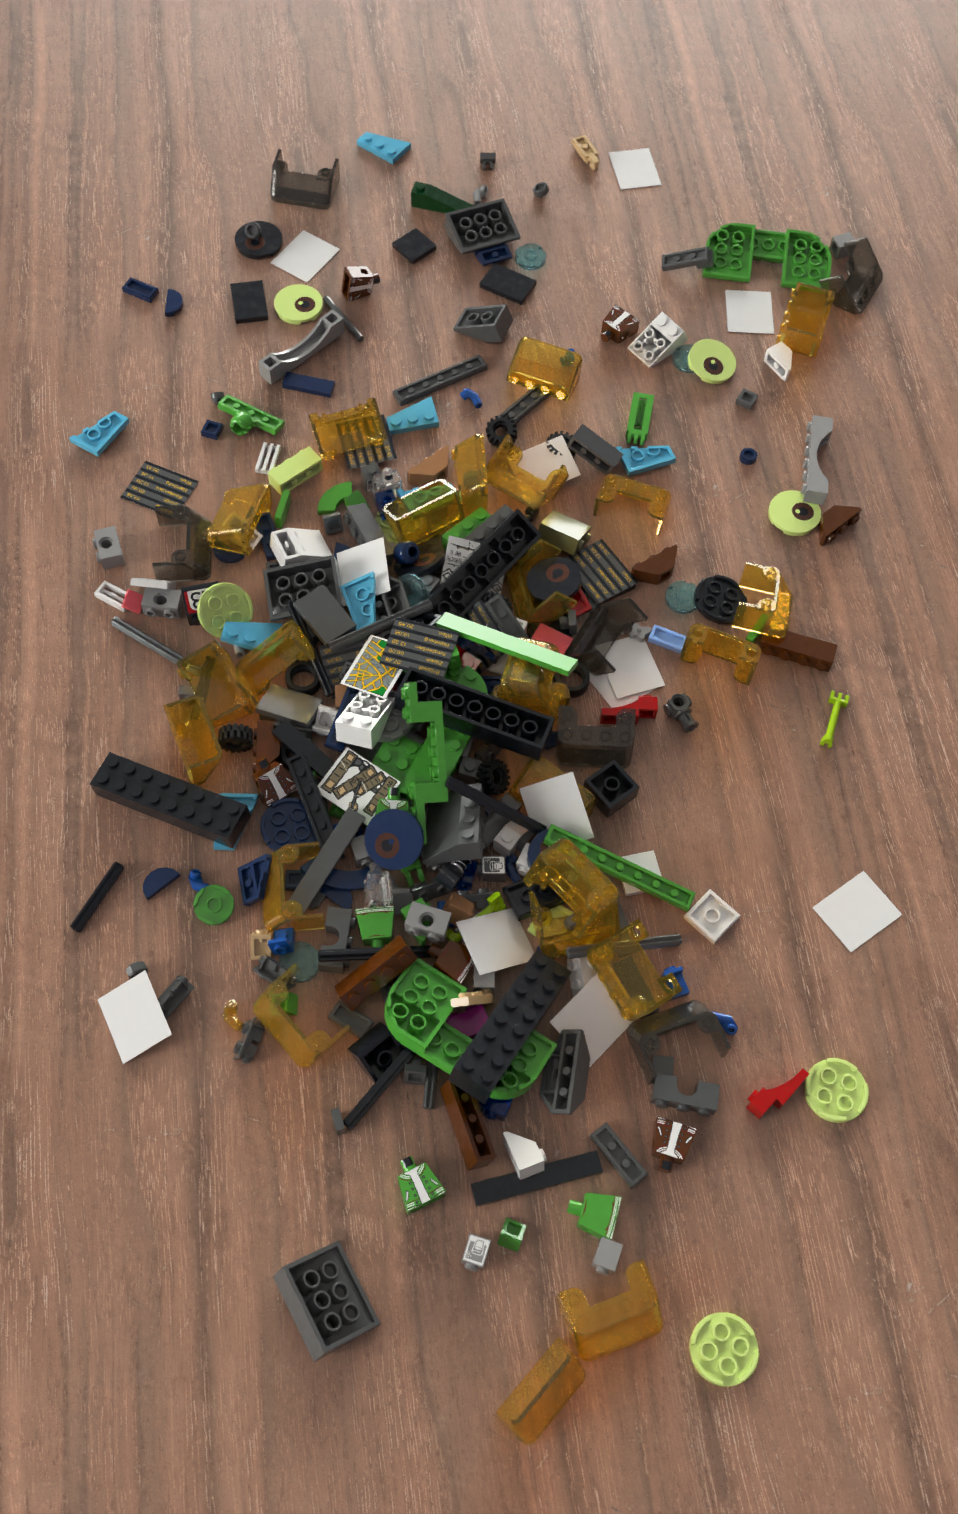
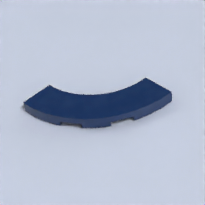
[300,856,384,891]

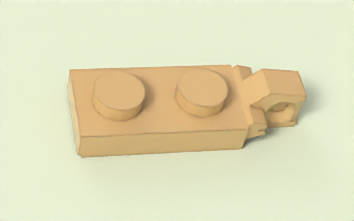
[571,135,600,170]
[450,989,495,1007]

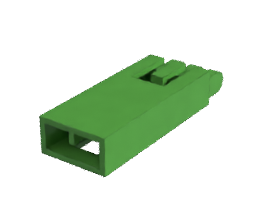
[625,392,654,446]

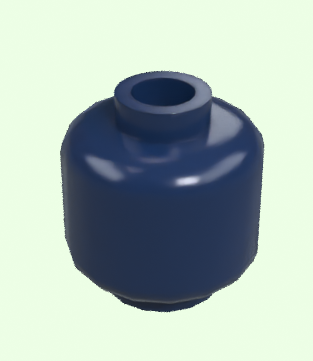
[393,541,420,565]

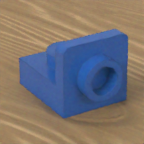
[268,927,296,955]
[660,966,690,1001]

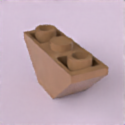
[408,445,449,486]

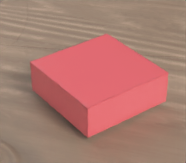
[121,589,143,614]

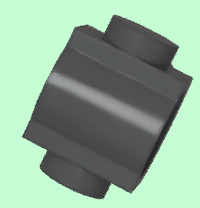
[663,693,699,733]

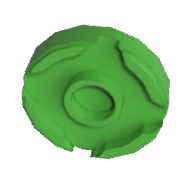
[193,884,235,926]

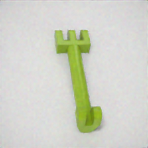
[820,690,850,748]
[446,892,506,943]

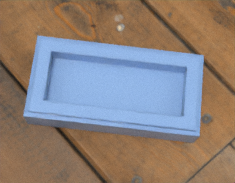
[647,624,688,654]

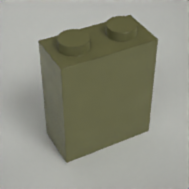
[538,510,591,555]

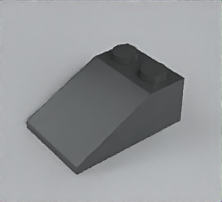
[453,304,513,342]

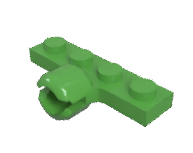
[218,394,285,436]

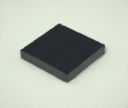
[392,228,437,264]

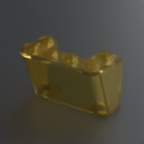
[679,623,761,686]
[587,918,683,1021]

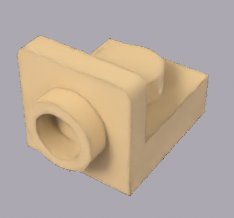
[250,929,273,960]

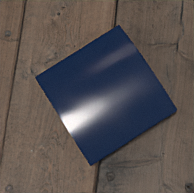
[473,243,513,266]

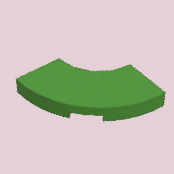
[317,482,352,515]

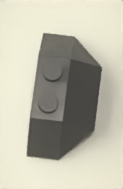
[376,576,411,638]
[540,1029,590,1115]

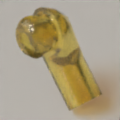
[223,999,244,1032]

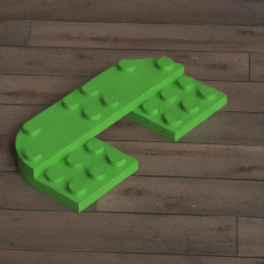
[702,223,832,292]
[371,665,488,800]
[384,958,558,1100]

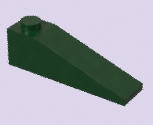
[411,181,474,214]

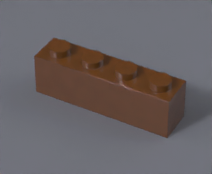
[758,624,837,672]
[334,935,418,1011]
[440,1080,496,1171]

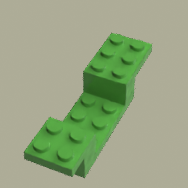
[401,682,448,844]

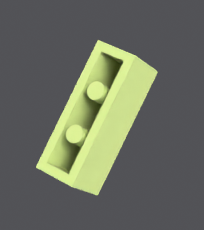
[268,446,323,496]

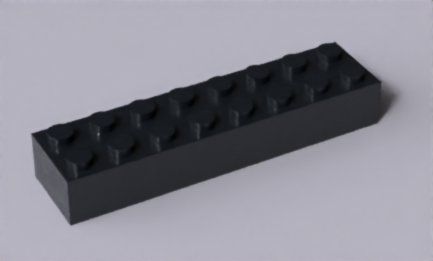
[424,509,542,618]
[394,666,555,761]
[90,752,251,849]
[448,950,572,1104]

